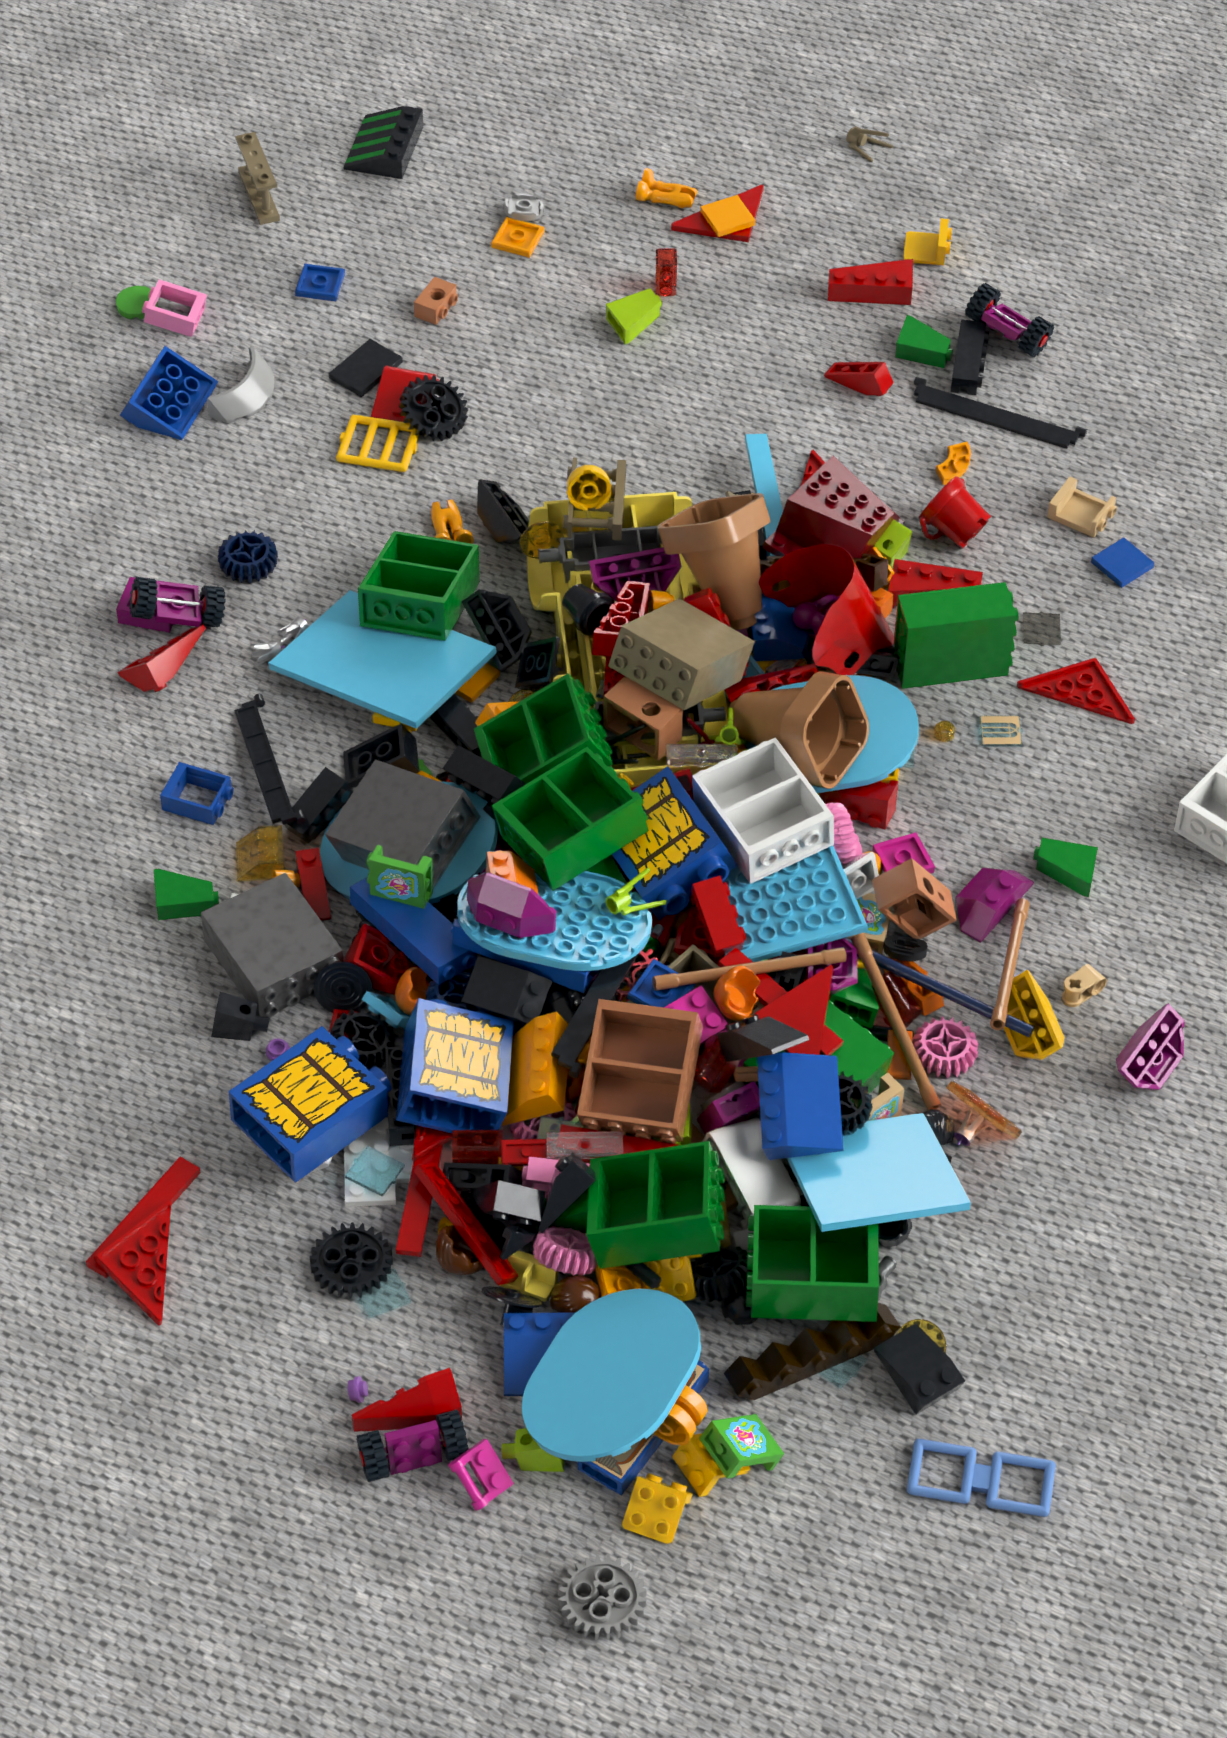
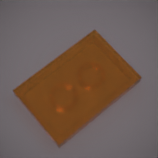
[946,1081,1022,1139]

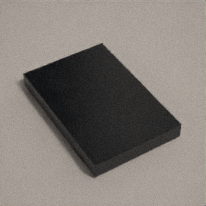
[329,339,403,397]

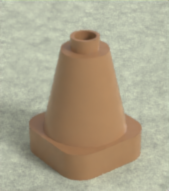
[657,493,771,630]
[727,671,869,789]

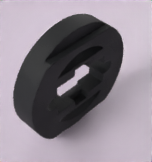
[883,935,928,961]

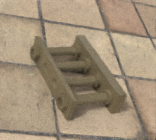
[235,132,280,225]
[563,458,626,540]

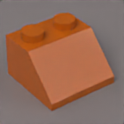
[486,851,539,895]

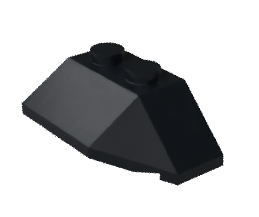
[477,479,529,544]
[462,589,532,672]

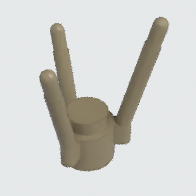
[846,126,893,162]

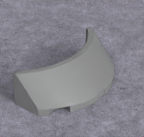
[207,346,275,423]

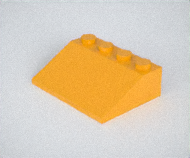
[501,1011,568,1126]

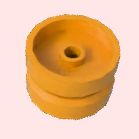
[653,1385,708,1446]

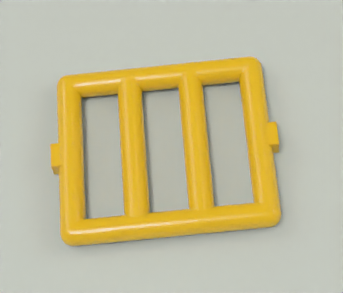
[336,414,419,472]

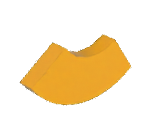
[935,441,971,485]

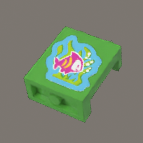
[366,845,433,909]
[699,1414,784,1479]

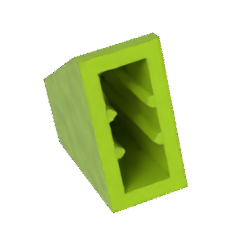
[606,288,662,345]

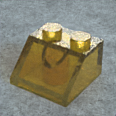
[236,825,285,882]

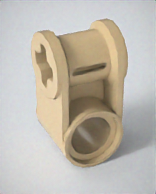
[1061,964,1107,1007]

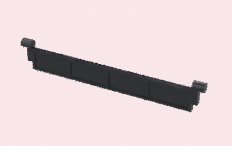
[914,377,1088,449]
[234,693,306,825]
[551,924,664,1078]

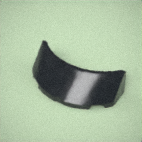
[460,1192,536,1260]

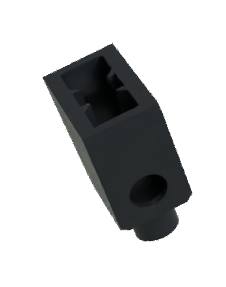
[211,992,270,1041]

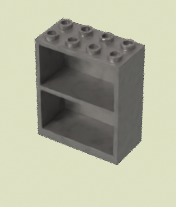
[325,760,481,889]
[201,872,344,1017]

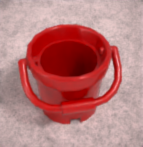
[919,476,992,549]

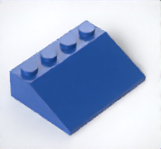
[120,346,218,440]
[747,590,815,661]
[757,1052,844,1160]
[504,1312,576,1396]

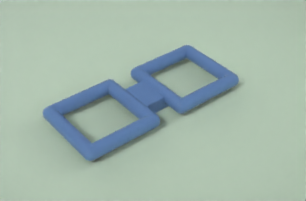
[907,1439,1056,1517]

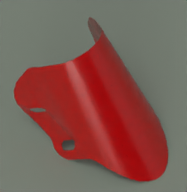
[759,544,894,675]

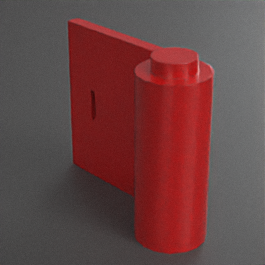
[371,366,439,422]

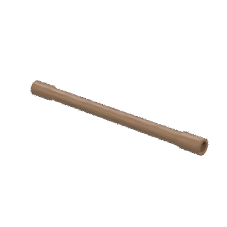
[990,898,1030,1030]
[851,933,941,1110]
[652,947,846,991]

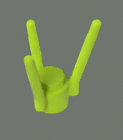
[709,707,748,745]
[605,868,667,916]

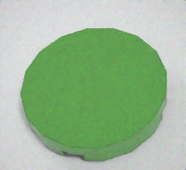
[116,286,158,320]

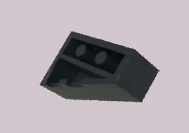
[285,767,353,843]

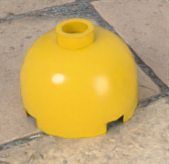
[566,465,611,511]

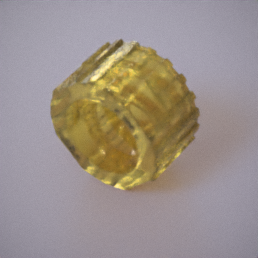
[934,721,955,742]

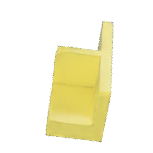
[499,1250,559,1302]

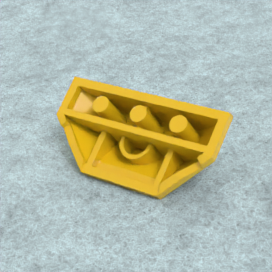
[1004,970,1065,1060]

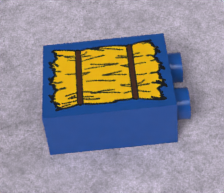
[612,766,738,921]
[396,998,514,1143]
[228,1026,392,1183]

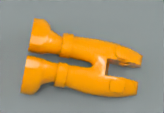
[635,168,698,208]
[431,499,474,544]

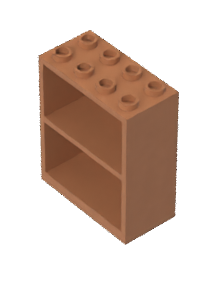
[577,999,703,1144]

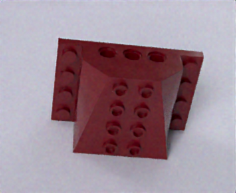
[762,455,905,558]

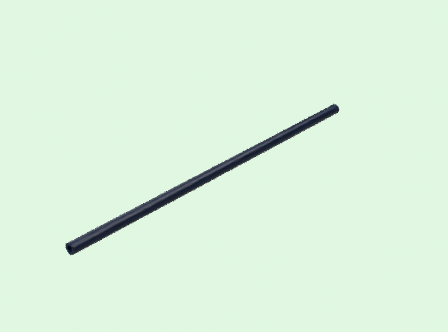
[845,938,1034,1038]

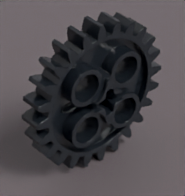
[399,375,469,441]
[310,1222,393,1299]

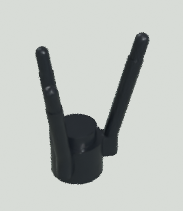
[606,724,651,764]

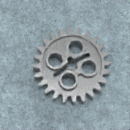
[559,1555,646,1640]

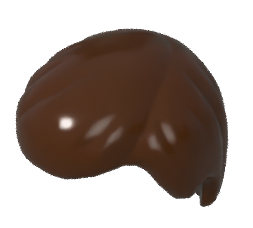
[436,1225,484,1275]
[550,1275,601,1313]

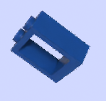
[160,762,234,825]

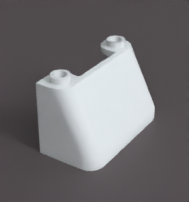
[702,1118,803,1230]

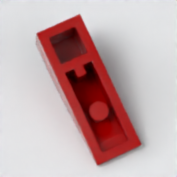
[824,362,894,396]
[295,847,331,921]

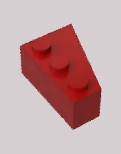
[690,876,746,958]

